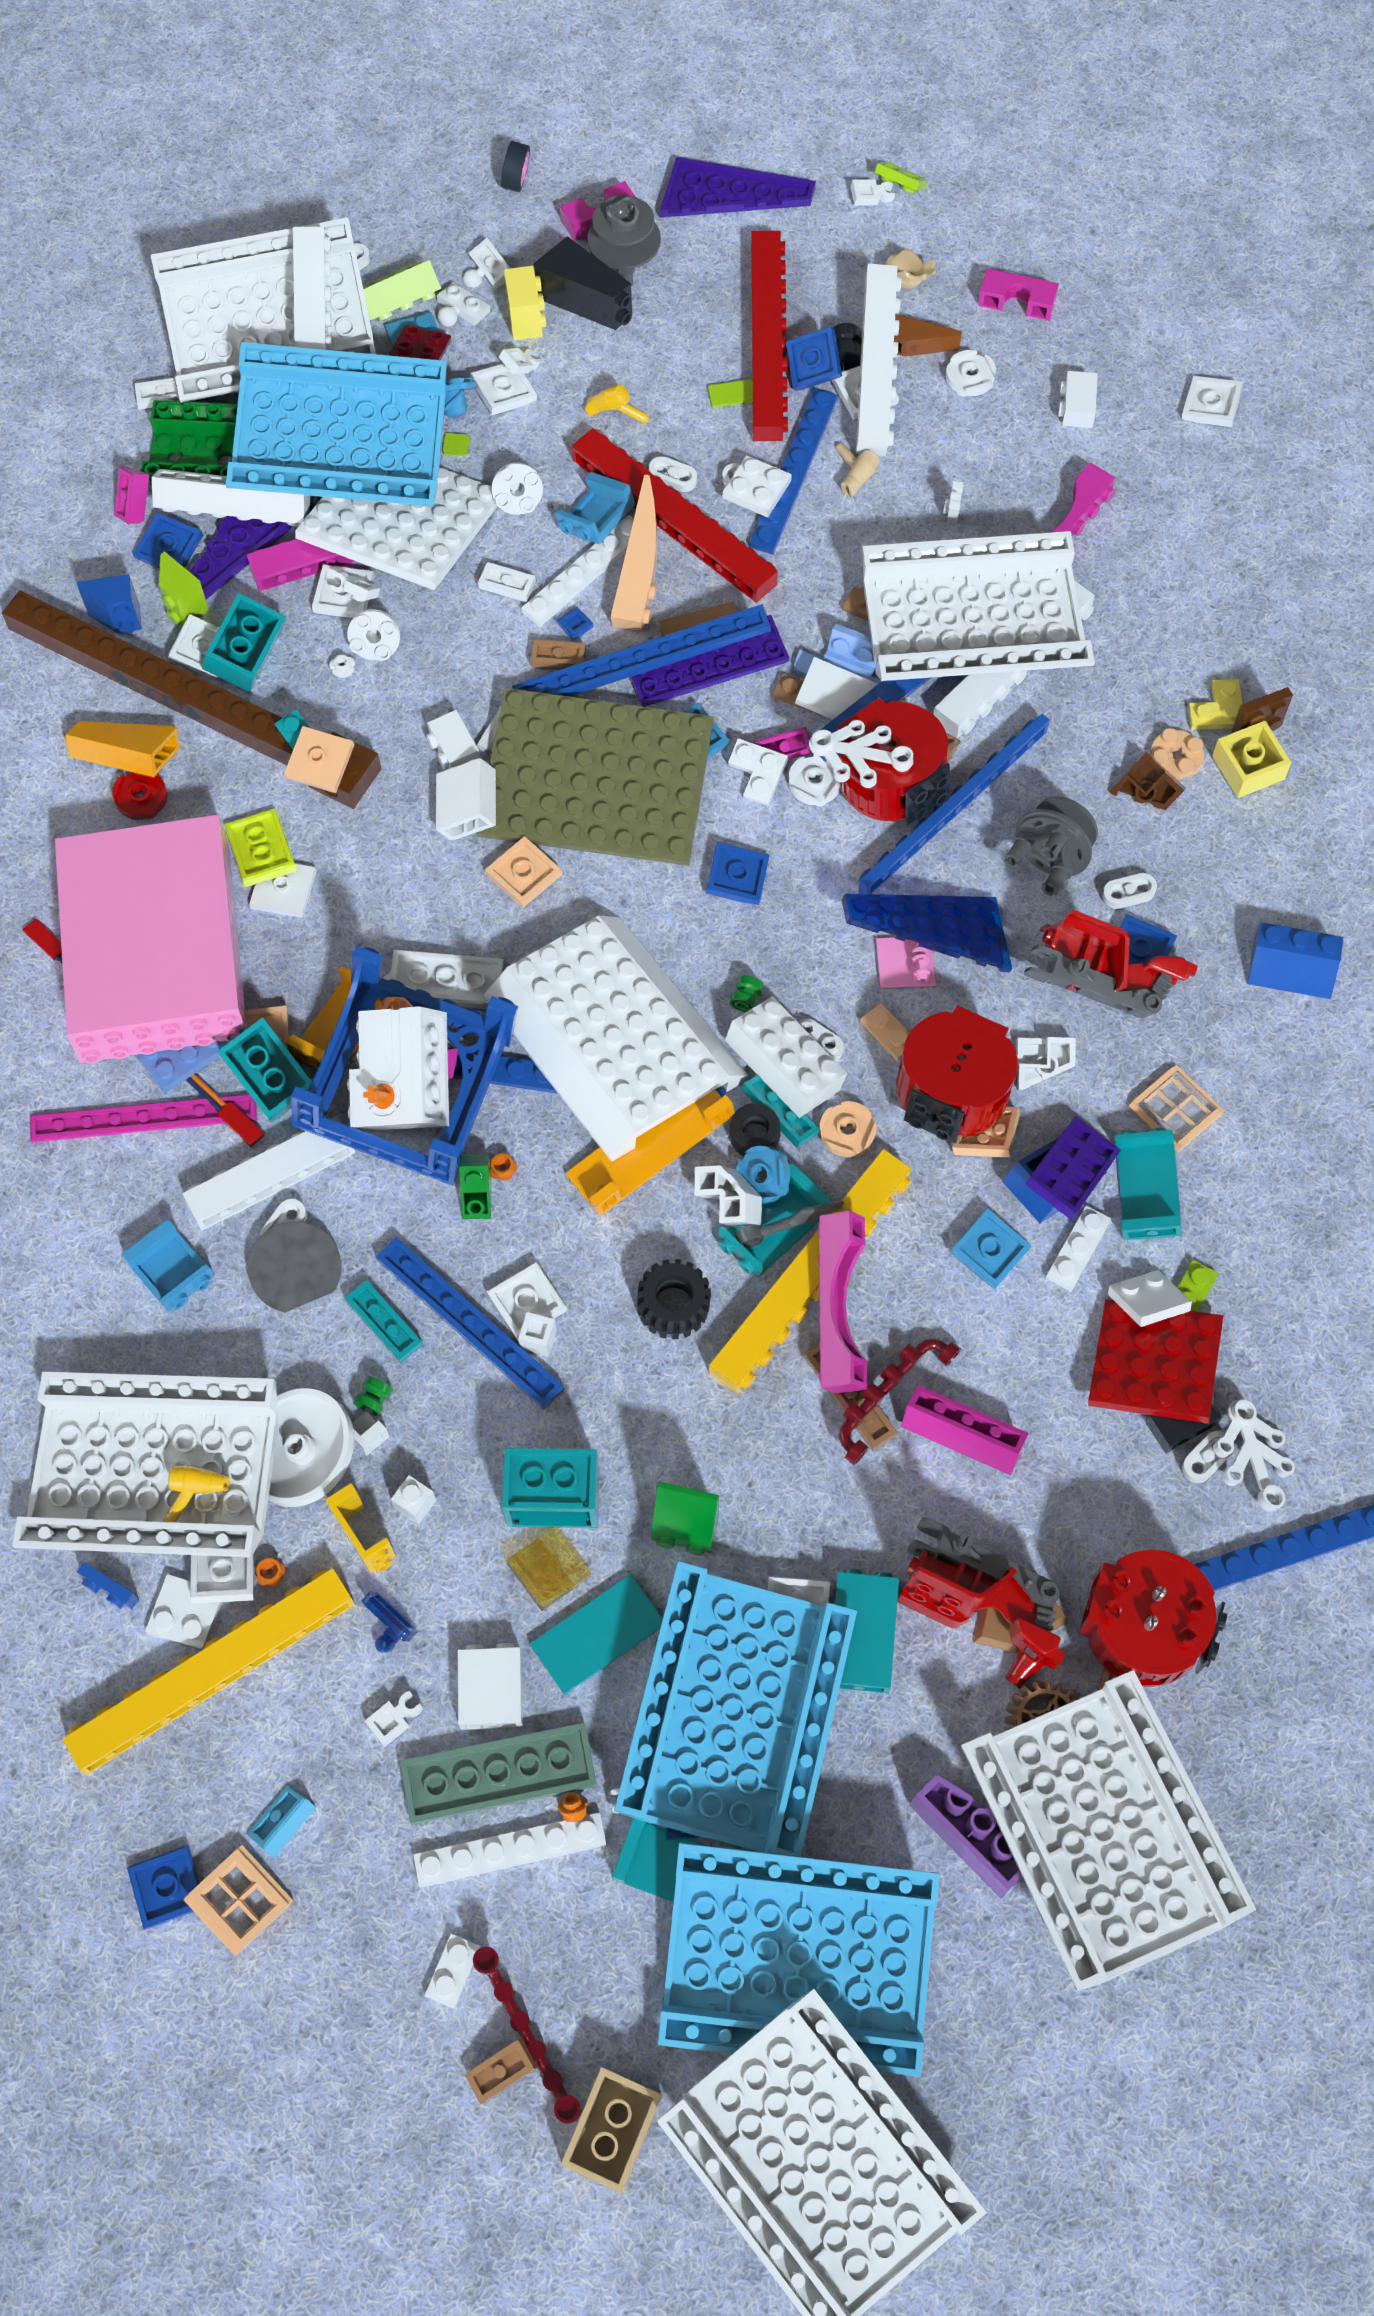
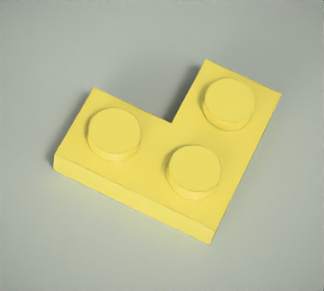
[1188,679,1242,730]

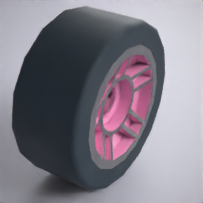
[501,141,530,192]

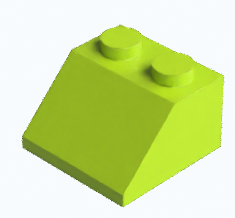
[159,551,209,626]

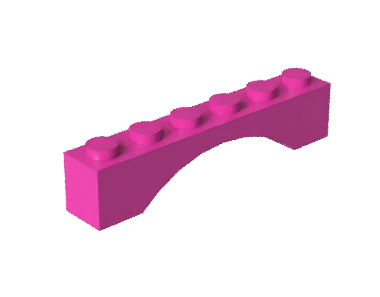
[1050,462,1115,536]
[818,1210,867,1394]

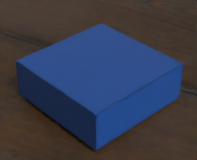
[557,607,594,641]

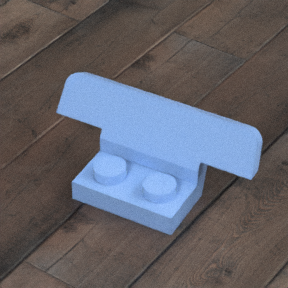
[794,624,881,684]

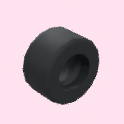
[729,1103,781,1156]

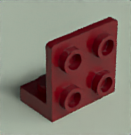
[389,325,451,360]

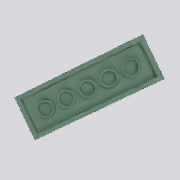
[400,1722,597,1825]

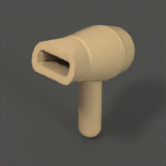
[836,443,880,498]

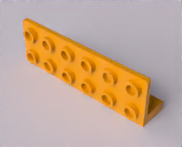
[566,1090,735,1217]

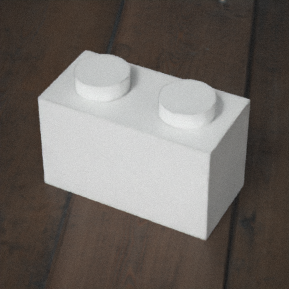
[1058,371,1098,428]
[426,710,480,769]

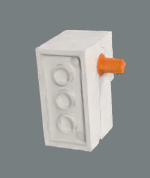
[347,997,449,1130]

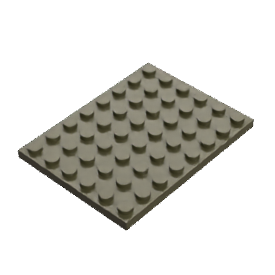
[476,688,714,866]

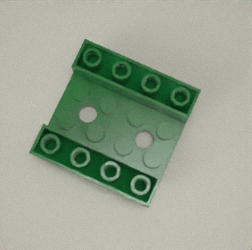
[140,400,238,486]

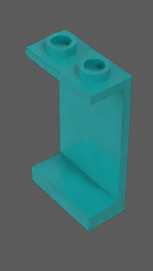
[1115,1128,1182,1240]
[718,1163,833,1278]
[835,1569,899,1694]
[612,1818,708,1902]

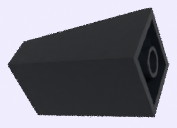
[533,236,632,330]

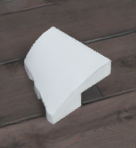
[1016,1037,1076,1090]

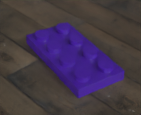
[1025,1116,1121,1220]

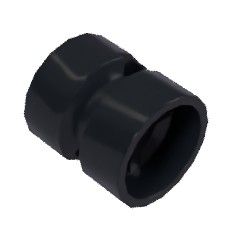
[833,323,862,370]

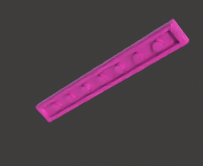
[30,1094,258,1143]

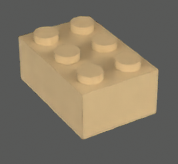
[561,2067,663,2194]

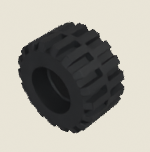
[637,1259,711,1340]

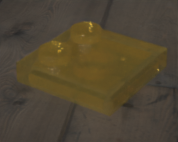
[506,1526,592,1611]

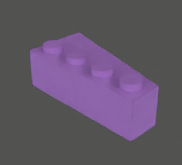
[909,1774,1022,1899]

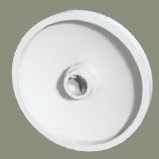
[268,1388,354,1507]

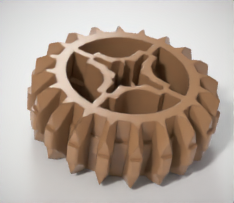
[1004,1680,1080,1731]

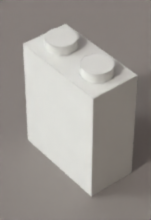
[436,758,496,840]
[458,1643,523,1730]

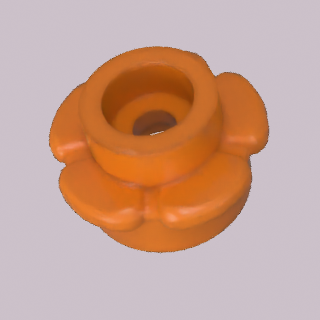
[491,1153,517,1181]
[255,1557,285,1587]
[557,1793,588,1822]

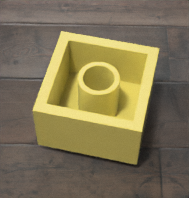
[504,266,546,340]
[1212,721,1291,798]

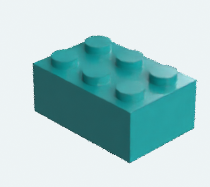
[202,592,286,692]
[217,1017,312,1122]

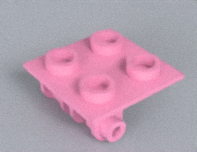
[876,928,936,989]

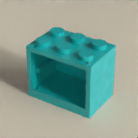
[502,1448,600,1528]

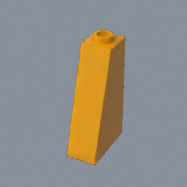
[65,721,180,777]

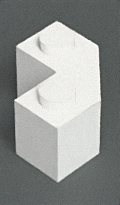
[694,1165,762,1227]

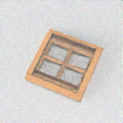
[1128,1065,1225,1154]
[183,1845,293,1957]

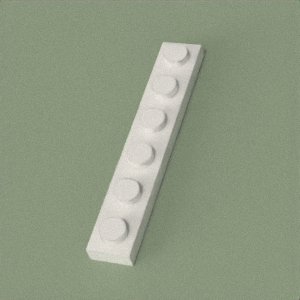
[521,515,634,627]
[413,1813,606,1887]

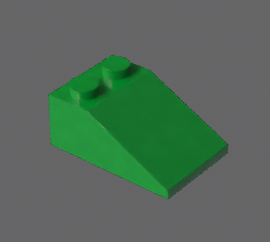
[651,1481,719,1556]

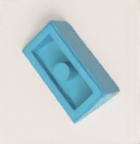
[247,1784,316,1858]

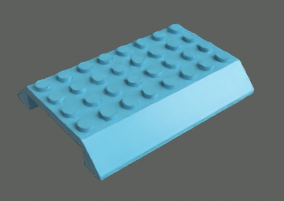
[226,342,447,507]
[614,1561,857,1857]
[658,1843,940,2077]

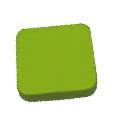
[443,433,470,457]

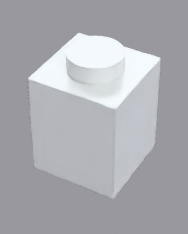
[391,1475,436,1525]

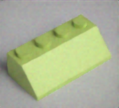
[363,260,441,321]

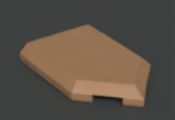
[974,1570,1068,1654]

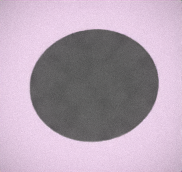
[248,1221,341,1313]

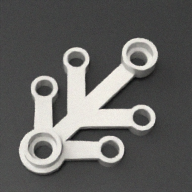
[809,720,913,788]
[1213,1399,1295,1512]

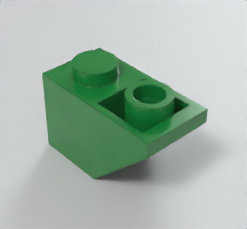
[459,1153,491,1219]

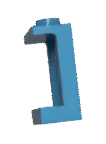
[554,472,636,544]
[121,1219,214,1312]

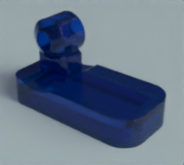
[361,1591,418,1653]

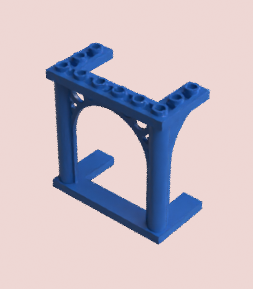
[291,946,518,1186]

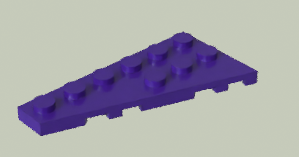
[660,157,816,218]
[190,502,313,600]

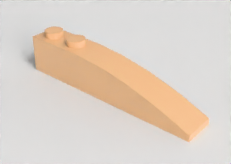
[611,475,658,632]

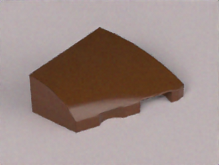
[1110,752,1186,810]

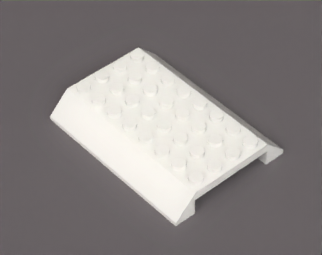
[151,218,376,402]
[862,531,1095,681]
[483,915,749,1162]
[12,1372,279,1557]
[961,1670,1256,1991]
[657,1989,987,2316]

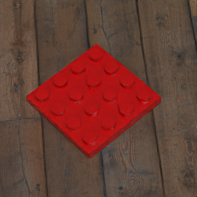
[1088,1299,1224,1424]

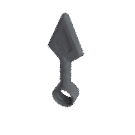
[735,1200,844,1249]

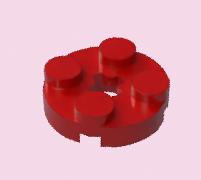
[112,772,168,820]

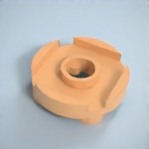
[1150,728,1204,780]
[819,1101,877,1158]

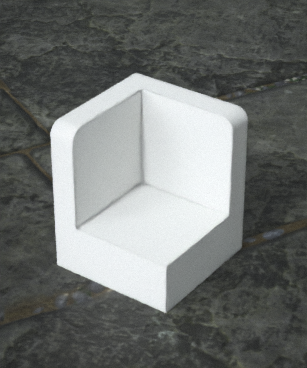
[518,1312,557,1357]
[352,1412,389,1456]

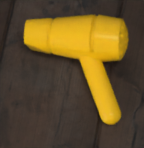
[585,384,649,423]
[163,1465,230,1523]

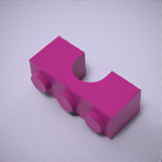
[560,181,635,241]
[978,268,1059,321]

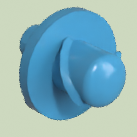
[444,377,477,418]

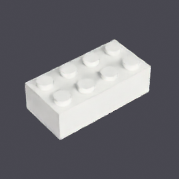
[725,996,847,1118]

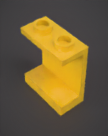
[325,1483,396,1573]

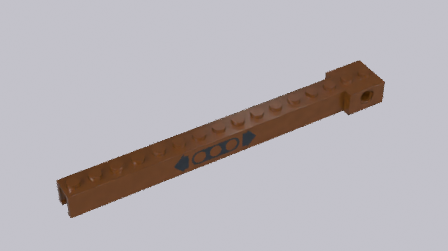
[2,590,381,809]

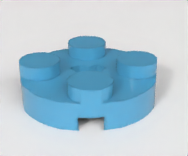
[736,1146,790,1203]

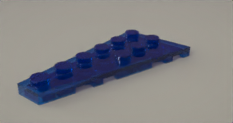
[841,894,1012,973]

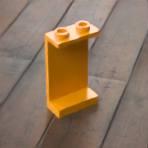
[286,966,383,1069]

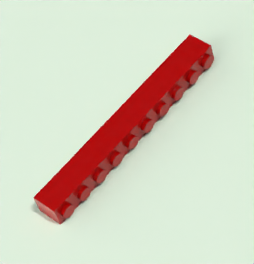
[751,230,788,441]
[571,428,778,603]

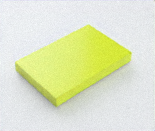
[224,808,297,887]

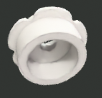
[329,654,355,678]

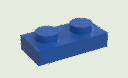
[77,1562,139,1609]

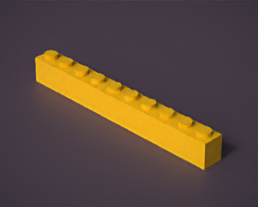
[709,1149,912,1394]
[62,1568,355,1775]

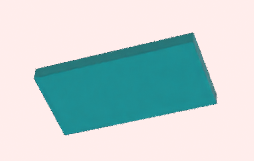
[530,1574,662,1696]

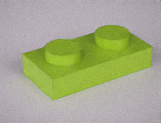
[875,161,928,193]
[1177,1260,1219,1312]

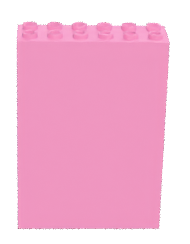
[55,815,247,1063]

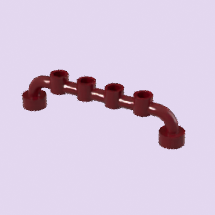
[839,1338,961,1466]
[473,1946,581,2124]

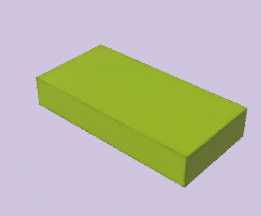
[708,379,753,408]

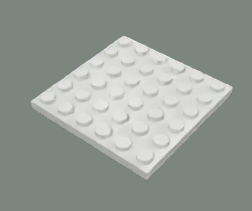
[295,467,497,590]

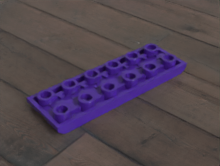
[630,615,789,707]

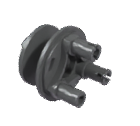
[587,195,661,286]
[1004,796,1098,896]

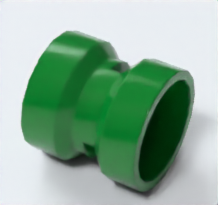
[729,975,764,1012]
[353,1376,393,1417]

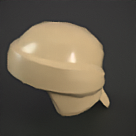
[885,248,936,291]

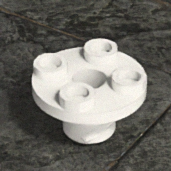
[492,462,543,515]
[348,609,400,661]

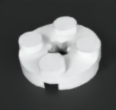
[946,350,996,397]
[789,754,841,806]

